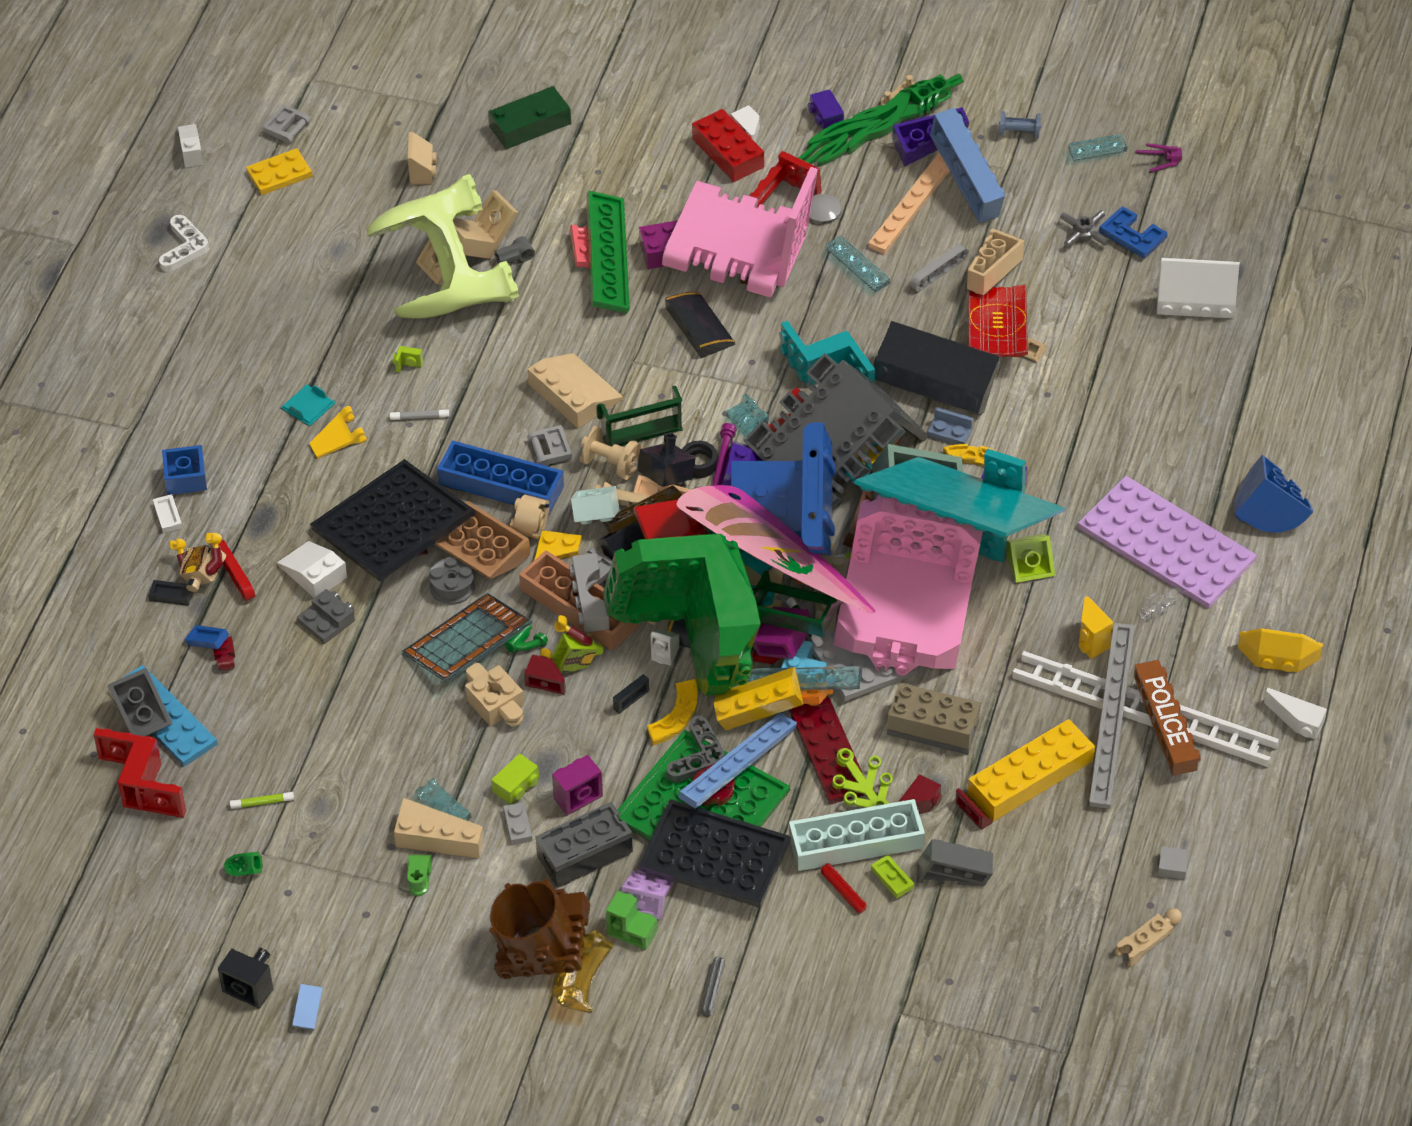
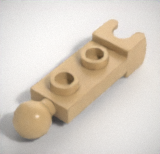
[1115,908,1182,967]

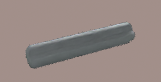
[701,957,725,1016]

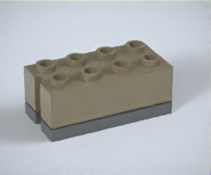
[887,683,981,755]

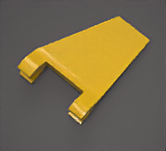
[309,406,367,459]

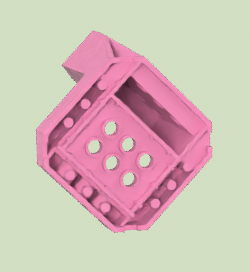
[833,495,983,676]

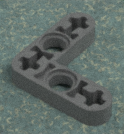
[667,716,725,782]

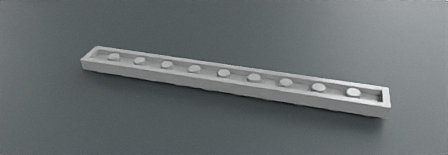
[1089,623,1135,809]

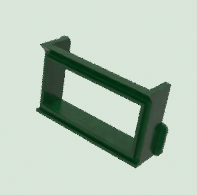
[596,385,683,447]
[752,570,844,637]

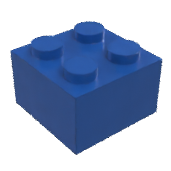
[162,445,207,495]

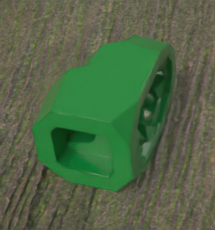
[224,852,263,876]

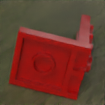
[748,150,822,208]

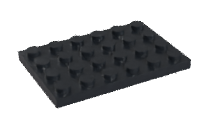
[639,799,791,908]

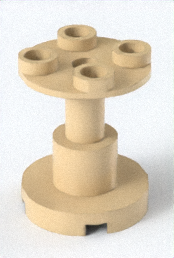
[580,426,643,480]

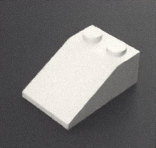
[277,541,347,598]

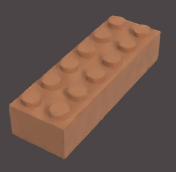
[519,550,639,651]

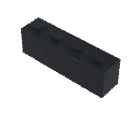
[597,521,645,560]

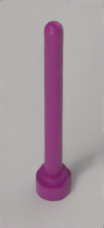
[712,423,737,486]

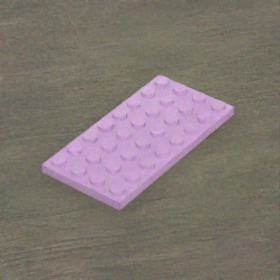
[1077,476,1257,609]

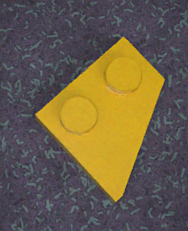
[535,530,582,560]

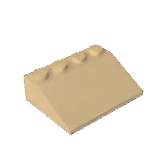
[527,353,623,428]

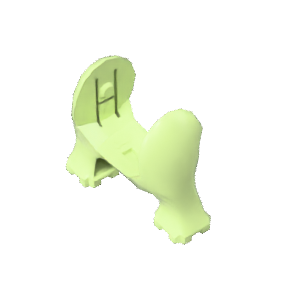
[367,174,519,319]

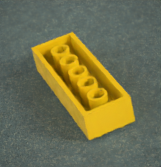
[967,719,1095,822]

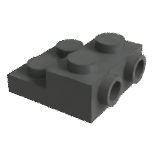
[297,589,355,644]

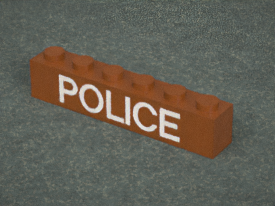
[1133,660,1201,776]

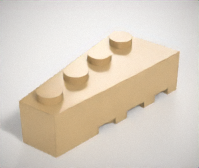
[967,228,1024,295]
[394,798,484,859]

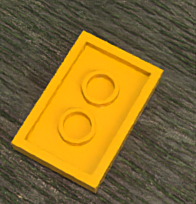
[246,148,313,195]

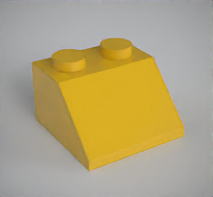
[1079,596,1114,659]

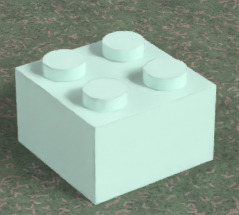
[571,486,619,524]

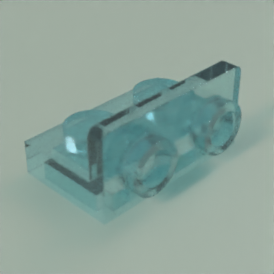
[726,394,769,437]

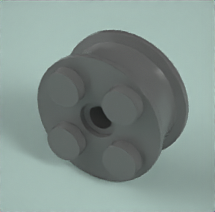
[429,556,475,604]

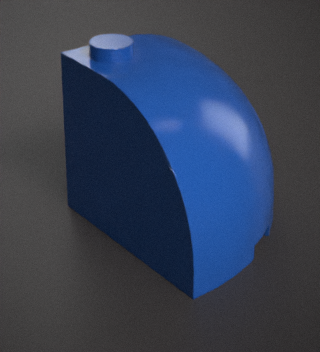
[1234,455,1313,533]

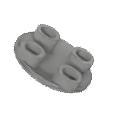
[809,194,841,224]

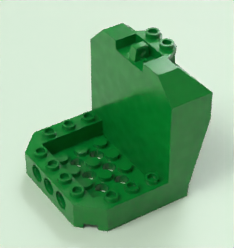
[603,534,761,696]

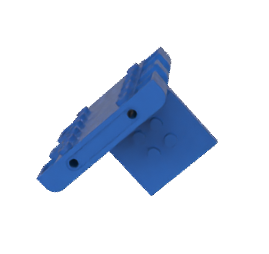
[731,423,836,556]

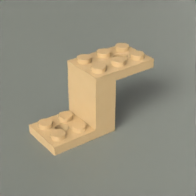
[416,190,519,285]

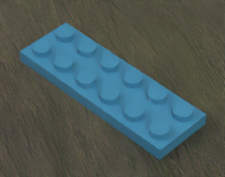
[123,665,218,767]

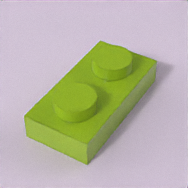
[871,855,914,899]

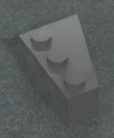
[917,839,993,886]

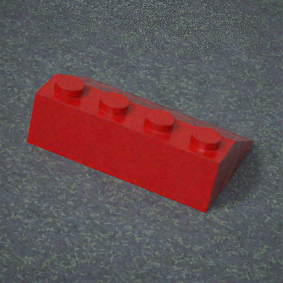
[634,500,709,539]

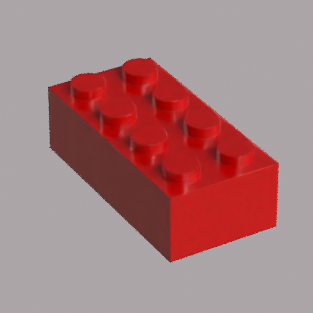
[692,108,764,182]

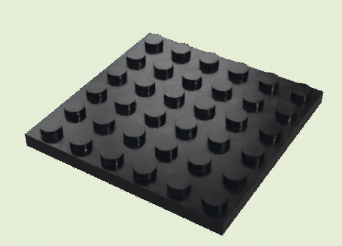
[310,459,475,582]

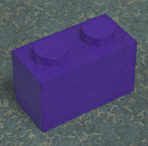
[808,89,844,130]

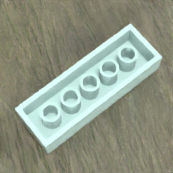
[789,799,925,871]

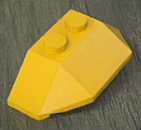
[1238,628,1323,673]

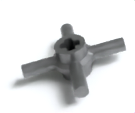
[1060,210,1109,247]

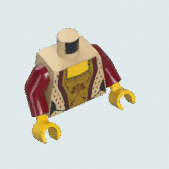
[169,533,226,592]

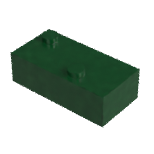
[488,86,571,150]

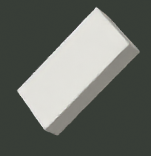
[153,494,182,533]

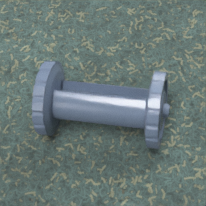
[999,111,1042,138]

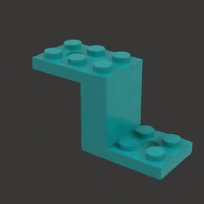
[779,320,875,388]
[978,448,1026,563]

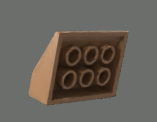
[434,501,530,579]

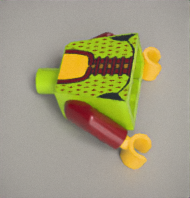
[540,615,603,674]

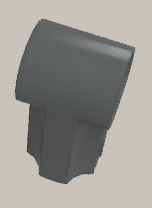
[494,236,535,264]

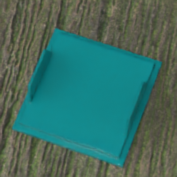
[281,384,336,426]

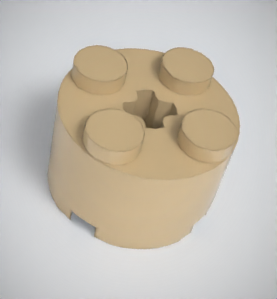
[510,495,549,539]

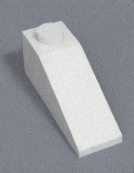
[178,124,203,168]
[1264,688,1327,740]

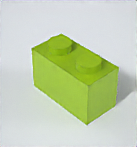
[491,753,539,805]

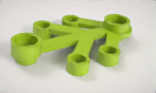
[832,748,893,808]

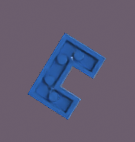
[1099,206,1168,258]

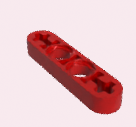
[218,540,256,601]

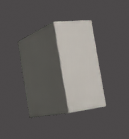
[1158,846,1188,880]

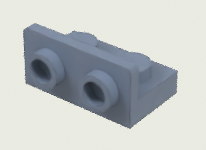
[927,408,973,445]

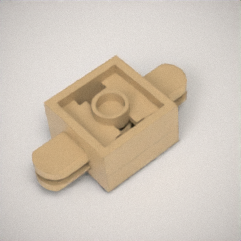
[465,663,524,727]

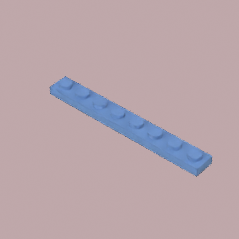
[679,712,797,809]

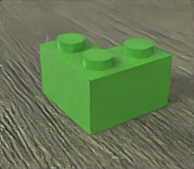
[606,891,658,950]

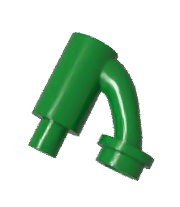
[504,623,548,653]

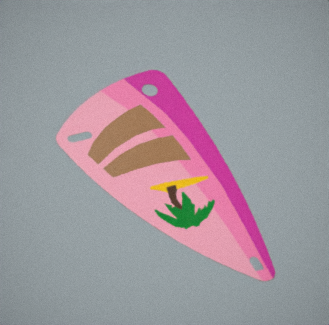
[676,485,876,614]

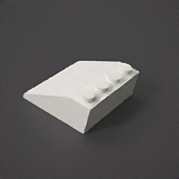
[1157,258,1239,319]

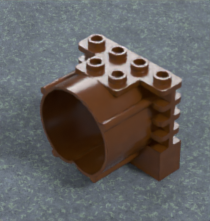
[489,879,590,979]

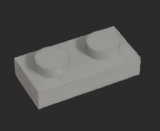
[503,802,532,845]

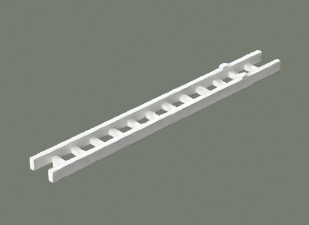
[1012,651,1279,767]

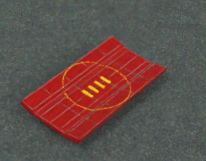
[968,284,1028,357]

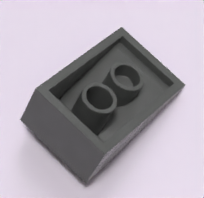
[108,668,172,736]

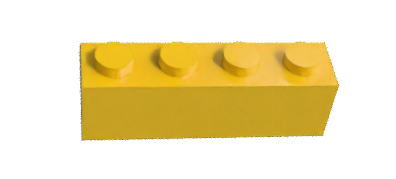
[714,667,804,731]

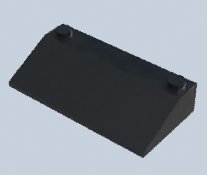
[873,321,1001,414]

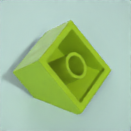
[1007,534,1056,583]

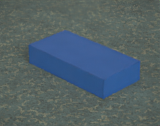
[185,625,229,649]

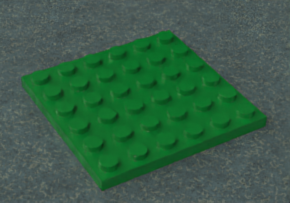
[618,730,790,840]

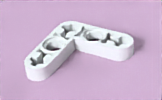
[159,215,209,272]

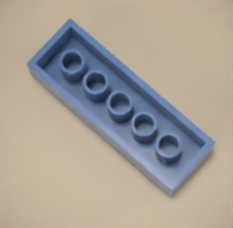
[930,107,1005,223]

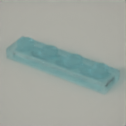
[826,236,890,292]

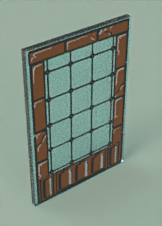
[402,592,532,683]

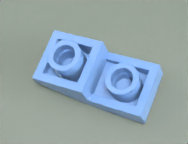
[293,984,323,1030]

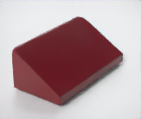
[955,788,993,830]

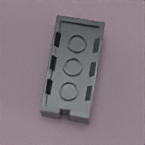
[535,801,633,887]

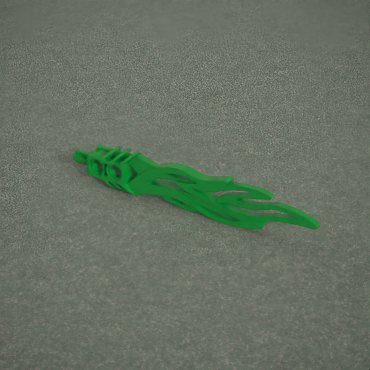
[797,74,964,166]

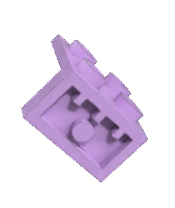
[621,870,674,920]

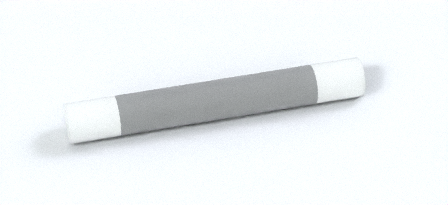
[390,409,449,420]

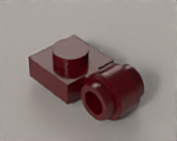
[213,636,235,671]

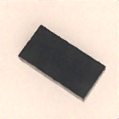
[148,580,193,606]
[613,674,649,714]

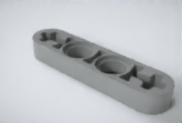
[909,244,969,292]

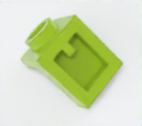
[392,346,423,373]

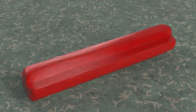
[821,863,867,914]

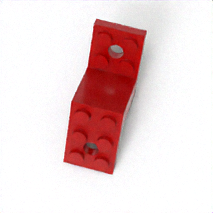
[93,728,187,818]

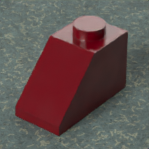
[524,654,566,695]
[899,774,942,814]

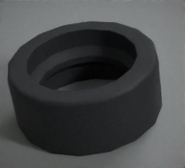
[682,440,718,479]

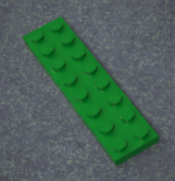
[586,190,630,314]

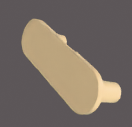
[880,75,915,105]

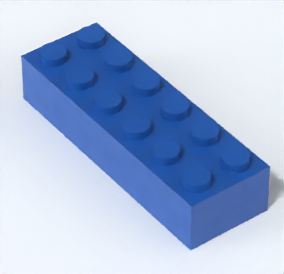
[437,440,564,515]

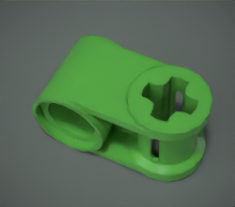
[407,855,432,896]

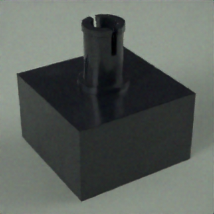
[637,433,696,487]
[217,948,273,1009]

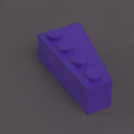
[892,107,969,167]

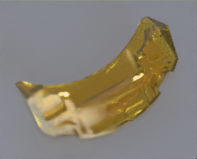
[553,930,614,1013]

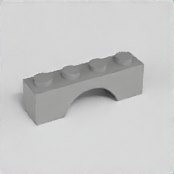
[569,553,609,632]

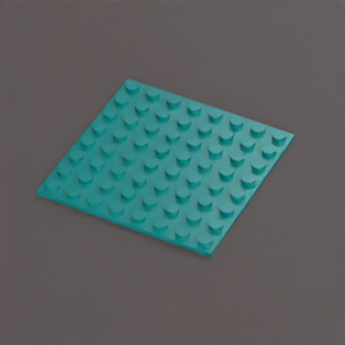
[854,457,1065,538]

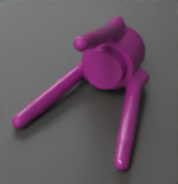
[1135,143,1182,172]

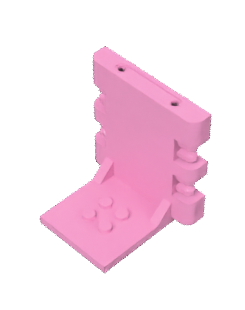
[662,167,818,298]

